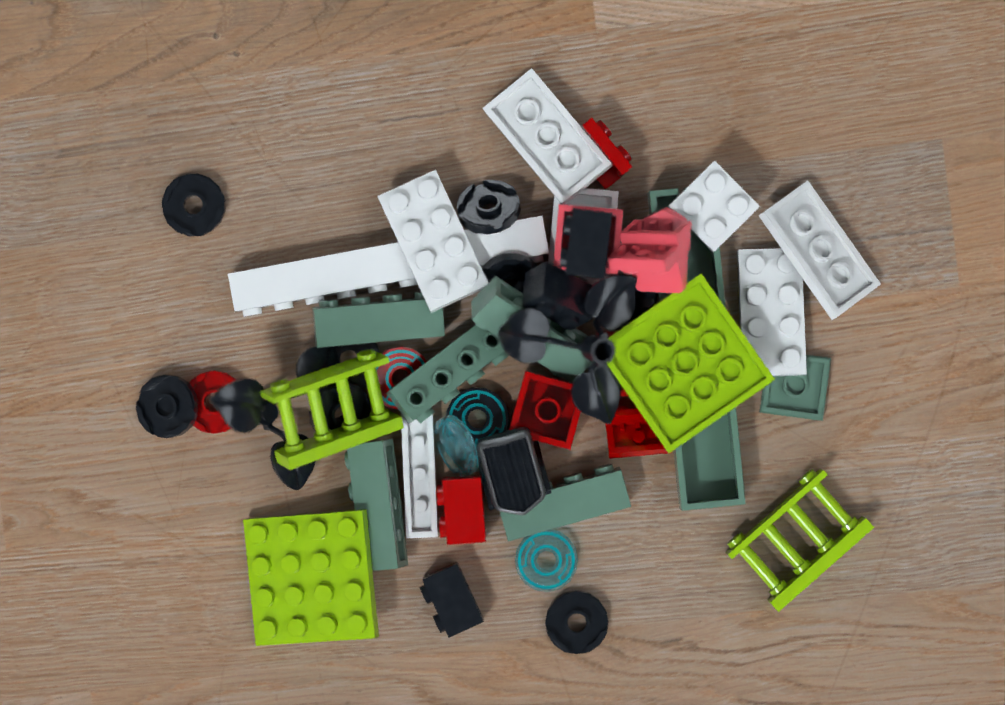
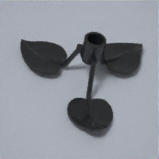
[498,275,636,424]
[209,346,340,490]

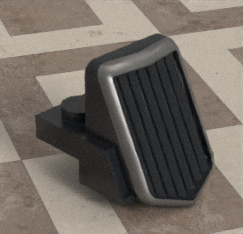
[477,427,552,515]

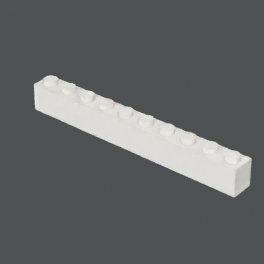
[228,216,549,317]

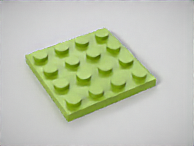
[607,273,775,453]
[243,509,379,646]

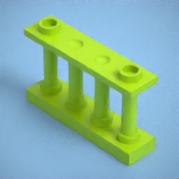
[260,349,404,470]
[725,469,874,612]

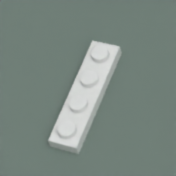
[401,414,438,538]

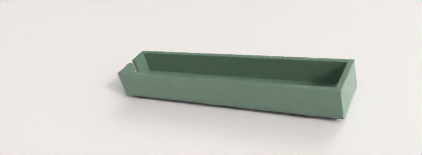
[647,187,746,511]

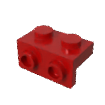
[581,118,632,189]
[605,406,672,459]

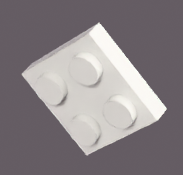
[668,161,760,252]

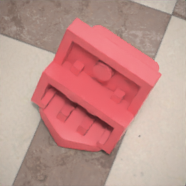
[607,207,692,293]

